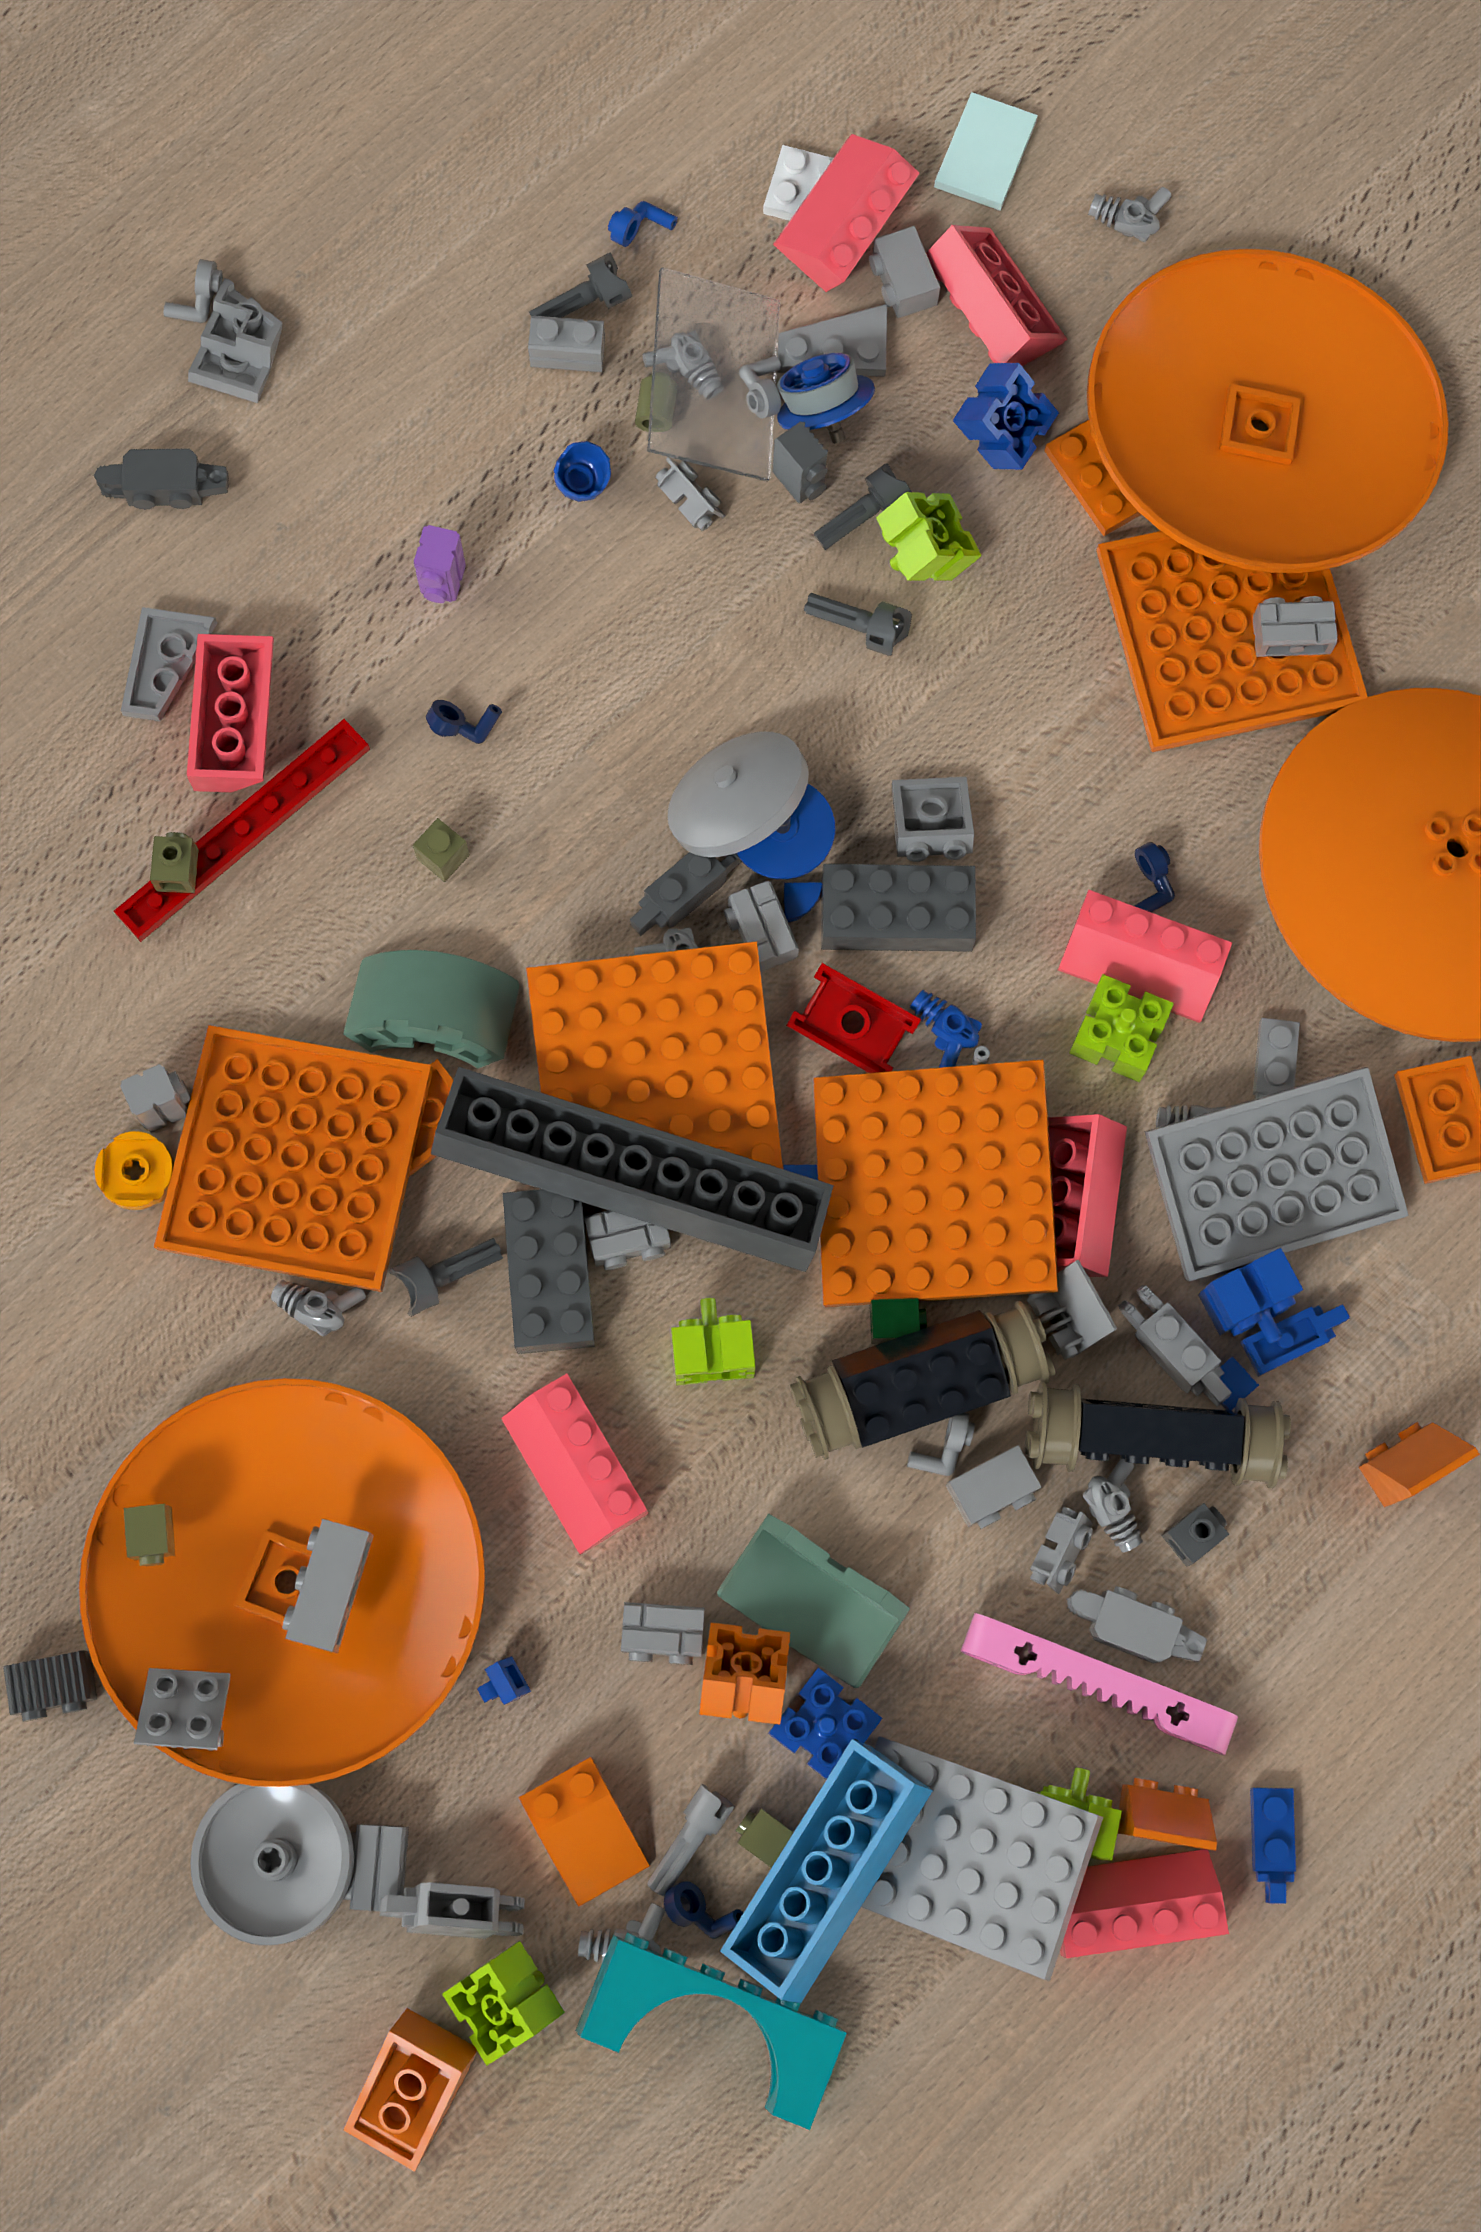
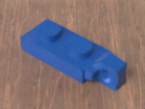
[1240,1304,1350,1377]
[1250,1788,1296,1904]

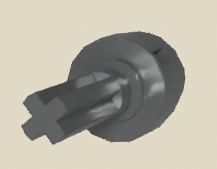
[529,252,633,318]
[814,463,912,550]
[804,593,912,656]
[389,1238,503,1317]

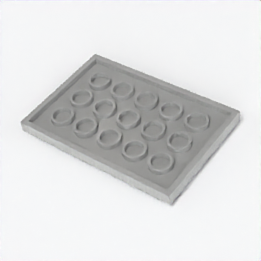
[1144,1067,1409,1281]
[861,1736,1103,1981]

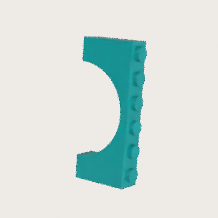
[575,1932,847,2130]

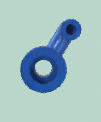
[608,201,678,247]

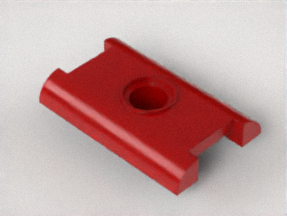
[786,963,921,1073]

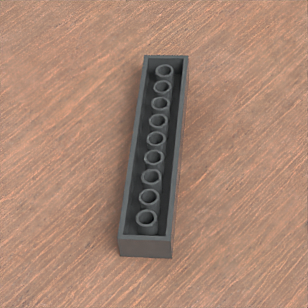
[431,1067,834,1272]

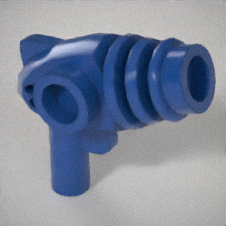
[910,990,982,1068]

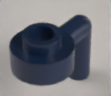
[426,700,502,744]
[1134,842,1175,913]
[664,1881,743,1939]

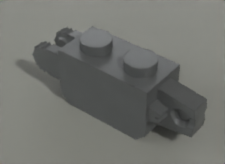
[94,449,229,510]
[630,852,742,936]

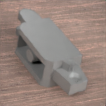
[1118,1285,1232,1407]
[1066,1586,1207,1664]
[380,1882,525,1939]

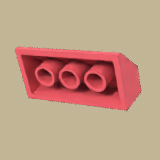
[773,134,920,292]
[926,225,1067,366]
[187,634,274,793]
[1058,890,1233,1023]
[1048,1114,1127,1277]
[501,1373,648,1555]
[1060,1849,1229,1958]

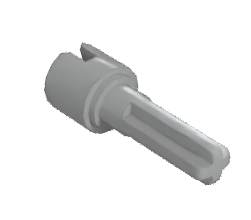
[647,1784,735,1896]

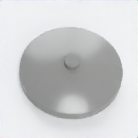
[668,731,809,857]
[191,1784,354,1945]

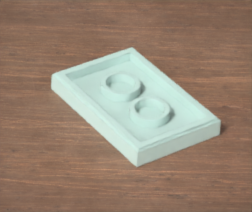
[934,92,1038,211]

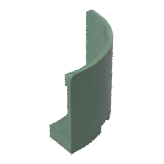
[343,950,519,1069]
[717,1514,910,1688]

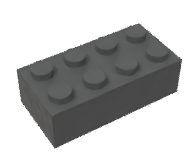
[821,864,976,952]
[503,1189,595,1354]

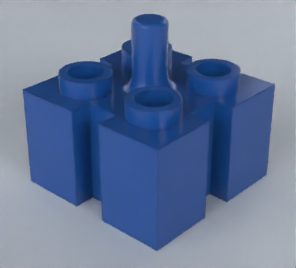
[953,363,1059,470]
[1198,1248,1303,1344]
[768,1668,883,1780]

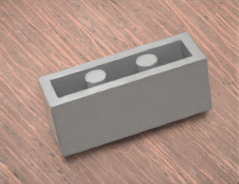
[282,1519,374,1654]

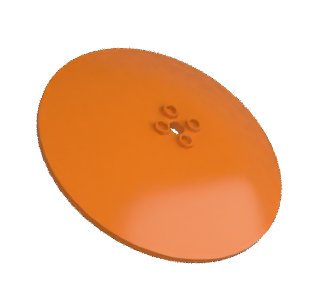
[1087,249,1449,573]
[1259,688,1481,1042]
[79,1378,485,1787]

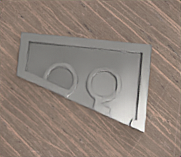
[777,304,887,376]
[121,607,217,721]

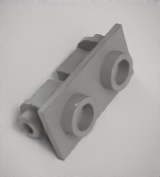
[656,457,725,531]
[1030,1507,1093,1594]

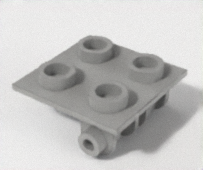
[1027,1260,1117,1360]
[134,1668,231,1751]

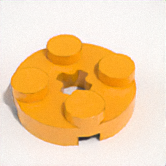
[94,1131,174,1210]

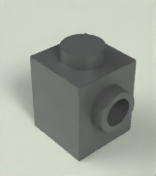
[1161,1503,1230,1567]

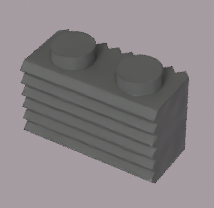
[772,422,828,503]
[3,1650,97,1722]

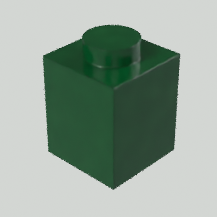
[869,1298,927,1344]

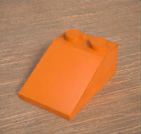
[1359,1422,1480,1508]
[518,1757,650,1907]
[1118,1778,1217,1851]
[343,2008,477,2172]

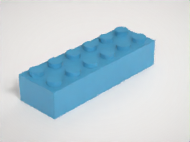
[720,1739,933,2003]

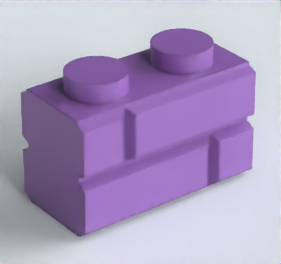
[414,525,466,603]

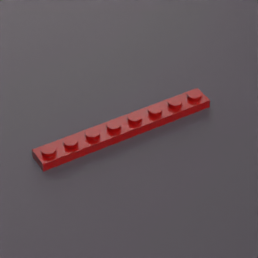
[114,719,370,942]

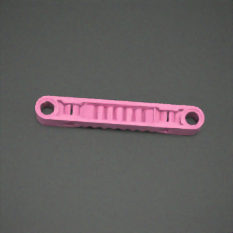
[961,1613,1238,1755]

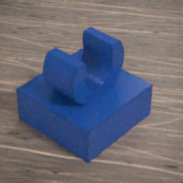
[477,1656,531,1705]

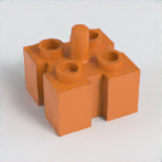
[699,1622,790,1725]

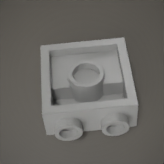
[892,777,974,862]

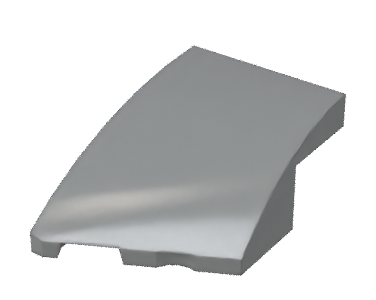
[188,278,282,403]

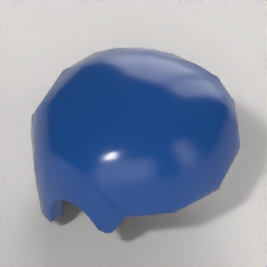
[553,441,611,502]

